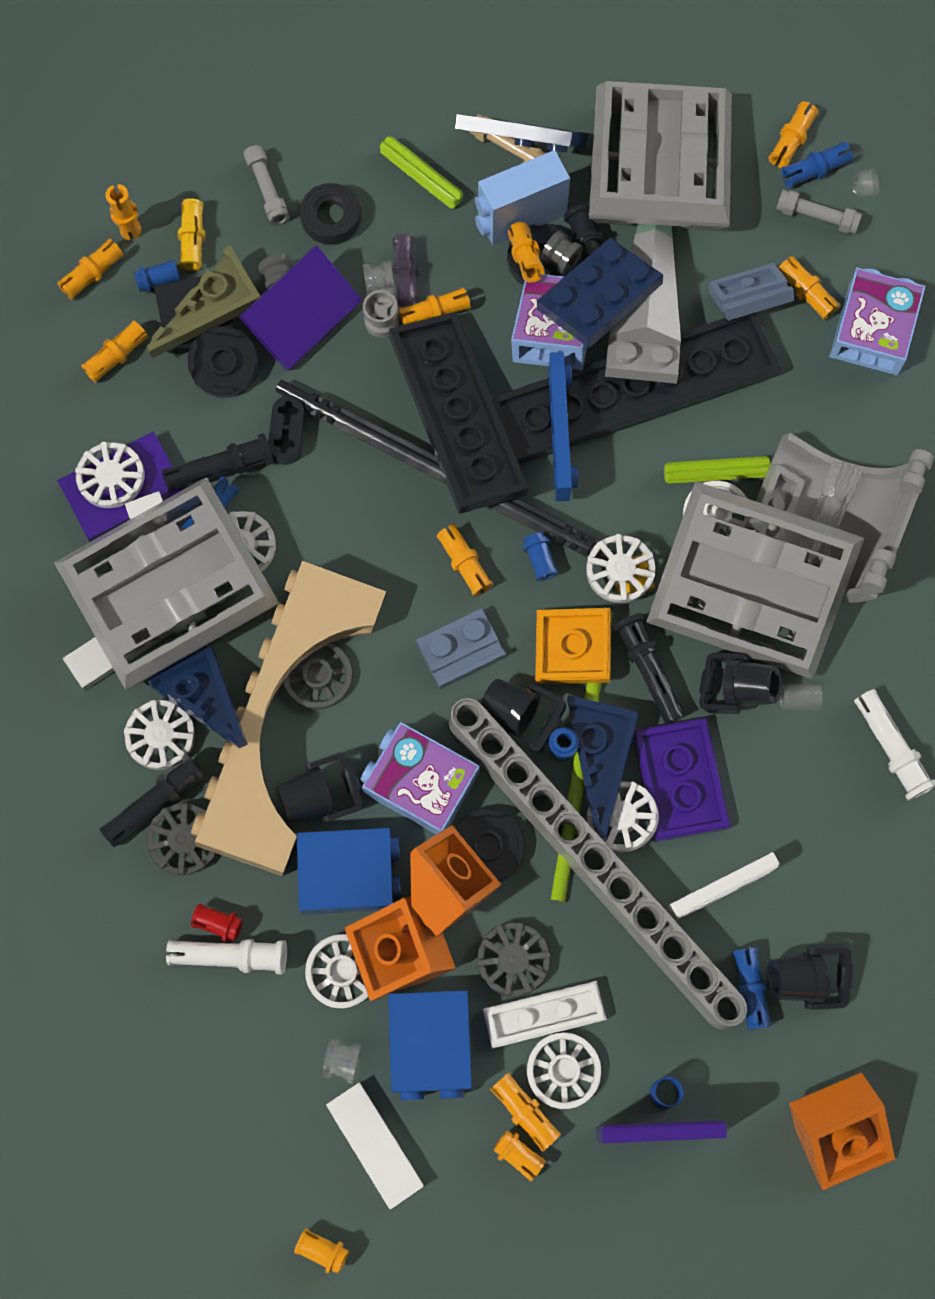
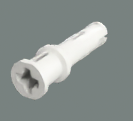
[854,689,935,801]
[166,939,287,974]

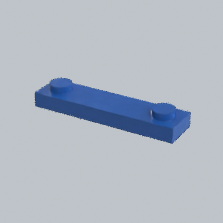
[548,352,578,501]

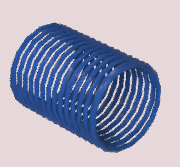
[650,1077,684,1109]

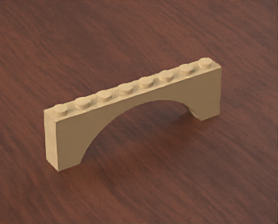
[191,561,386,876]

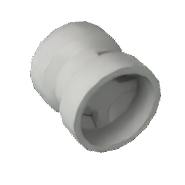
[363,290,399,338]

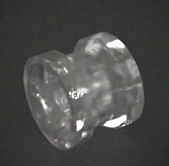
[363,260,395,296]
[322,1038,362,1084]

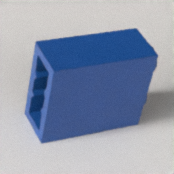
[297,828,401,915]
[388,990,472,1101]

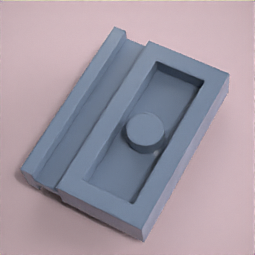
[708,263,794,321]
[416,608,506,690]

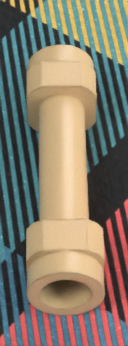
[469,114,546,163]

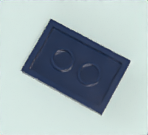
[537,238,663,348]

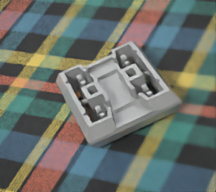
[589,81,732,230]
[54,477,279,691]
[646,481,865,679]

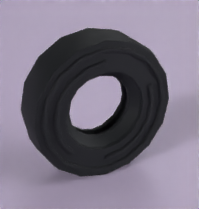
[300,183,361,245]

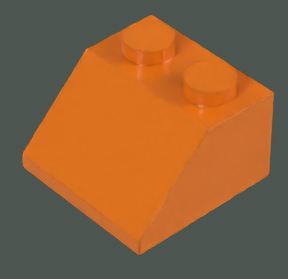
[410,825,501,937]
[344,897,456,1001]
[789,1073,895,1190]

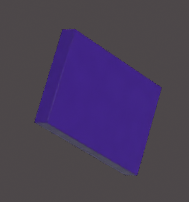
[239,245,362,370]
[57,431,185,542]
[633,717,731,843]
[596,1121,727,1144]

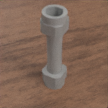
[243,145,289,226]
[776,190,862,234]

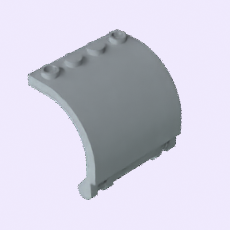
[744,433,934,603]

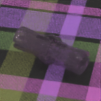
[392,234,420,307]

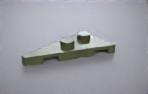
[146,245,260,358]

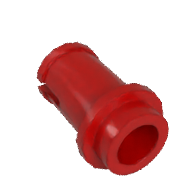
[191,903,243,942]

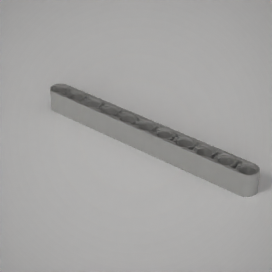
[449,698,747,1029]

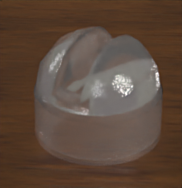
[852,168,879,198]

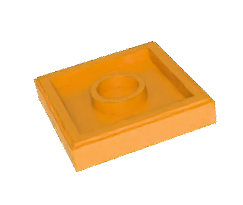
[535,608,611,684]

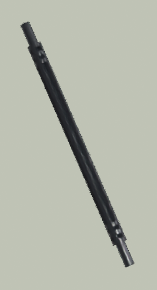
[276,380,617,561]

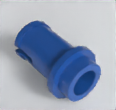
[133,260,180,293]
[522,532,559,581]
[549,727,579,762]

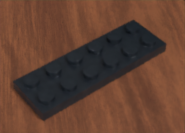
[389,311,529,514]

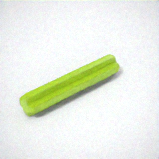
[380,136,463,209]
[663,456,770,484]

